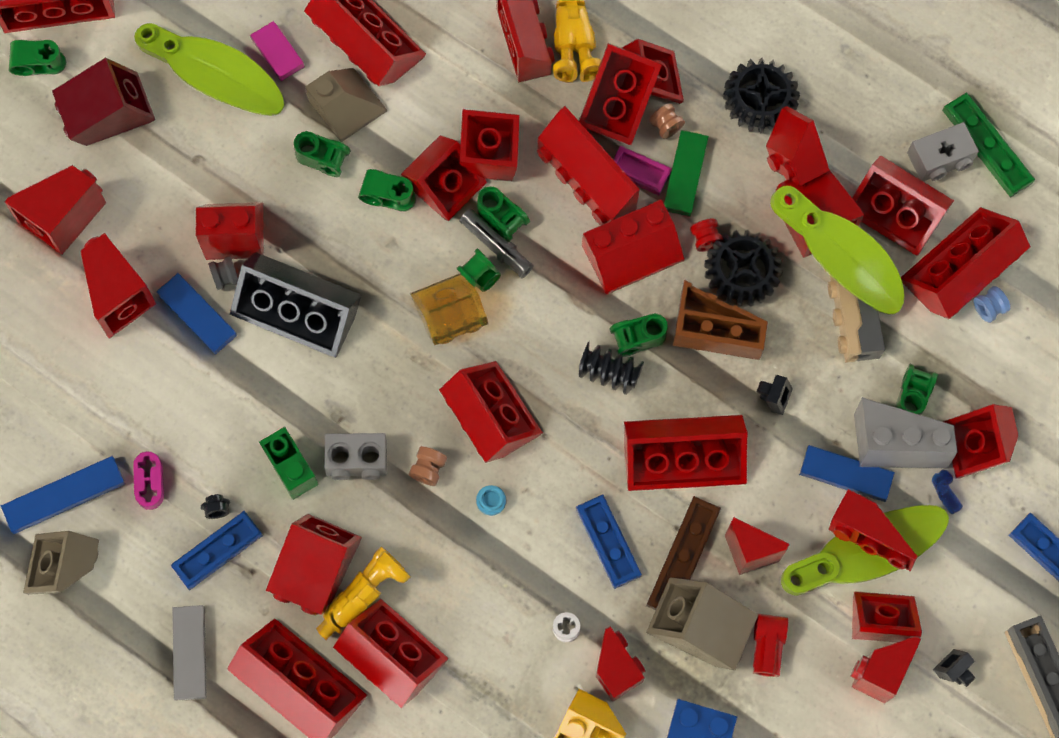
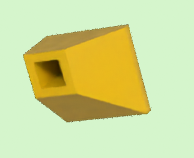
[555,689,626,738]

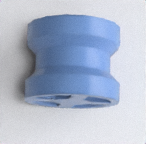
[973,286,1010,323]

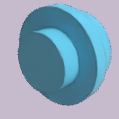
[476,485,506,516]

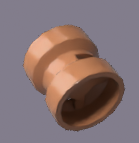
[409,446,447,486]

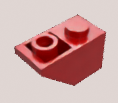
[595,626,646,702]

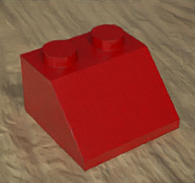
[766,106,830,186]
[459,109,520,181]
[401,135,487,221]
[850,636,921,704]

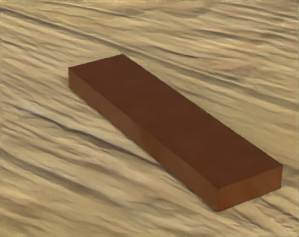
[646,496,721,610]

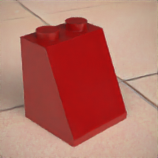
[4,165,106,255]
[775,171,864,258]
[196,202,264,260]
[80,233,156,339]
[266,514,362,615]

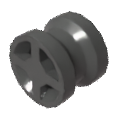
[208,256,238,290]

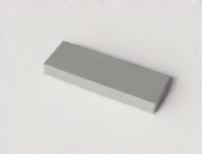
[172,605,206,701]

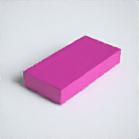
[250,21,304,81]
[613,145,672,196]

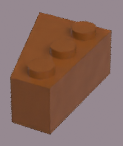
[673,280,768,360]

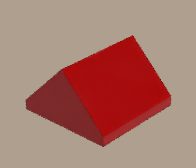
[725,517,790,575]
[852,592,922,642]

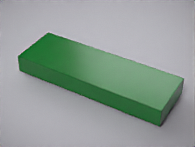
[664,130,709,217]

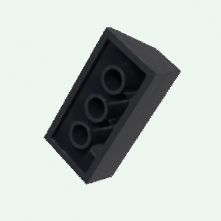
[229,252,361,358]

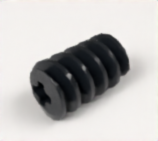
[579,341,644,395]

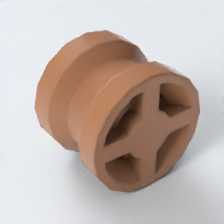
[649,103,685,139]

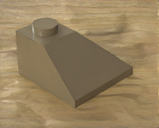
[305,68,387,142]
[23,531,99,595]

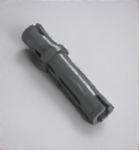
[459,208,534,279]

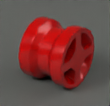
[690,218,724,252]

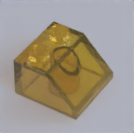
[410,273,489,346]

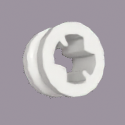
[553,612,580,642]

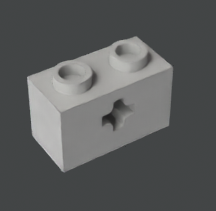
[907,122,979,181]

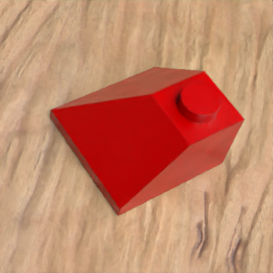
[622,39,684,104]
[943,404,1019,478]

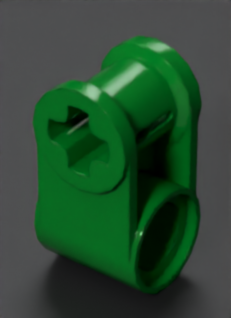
[9,40,67,76]
[293,131,351,177]
[358,169,416,212]
[477,186,530,242]
[456,248,501,292]
[609,313,668,357]
[895,363,938,415]

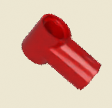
[753,613,788,677]

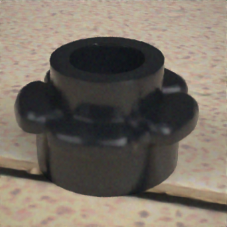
[201,494,230,519]

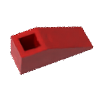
[828,489,918,572]

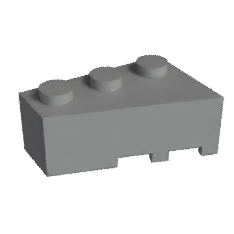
[854,397,957,468]

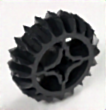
[723,58,800,134]
[704,229,783,307]

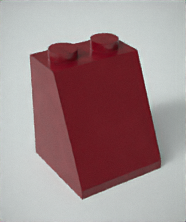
[52,57,155,146]

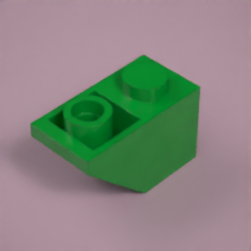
[259,427,318,500]

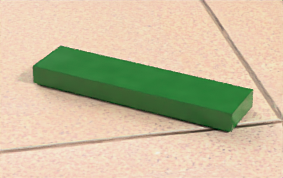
[942,92,1035,198]

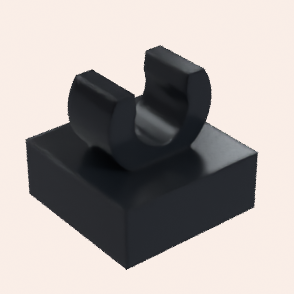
[756,375,793,415]
[933,649,975,687]

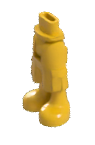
[553,0,601,83]
[316,546,411,640]

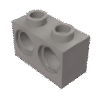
[324,433,387,480]

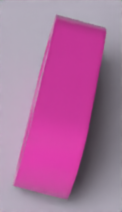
[133,451,164,510]

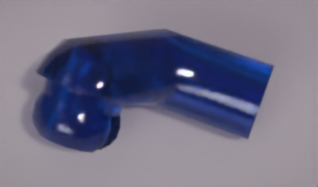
[932,469,963,514]

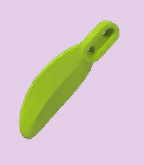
[134,23,284,116]
[770,186,904,314]
[781,505,949,596]

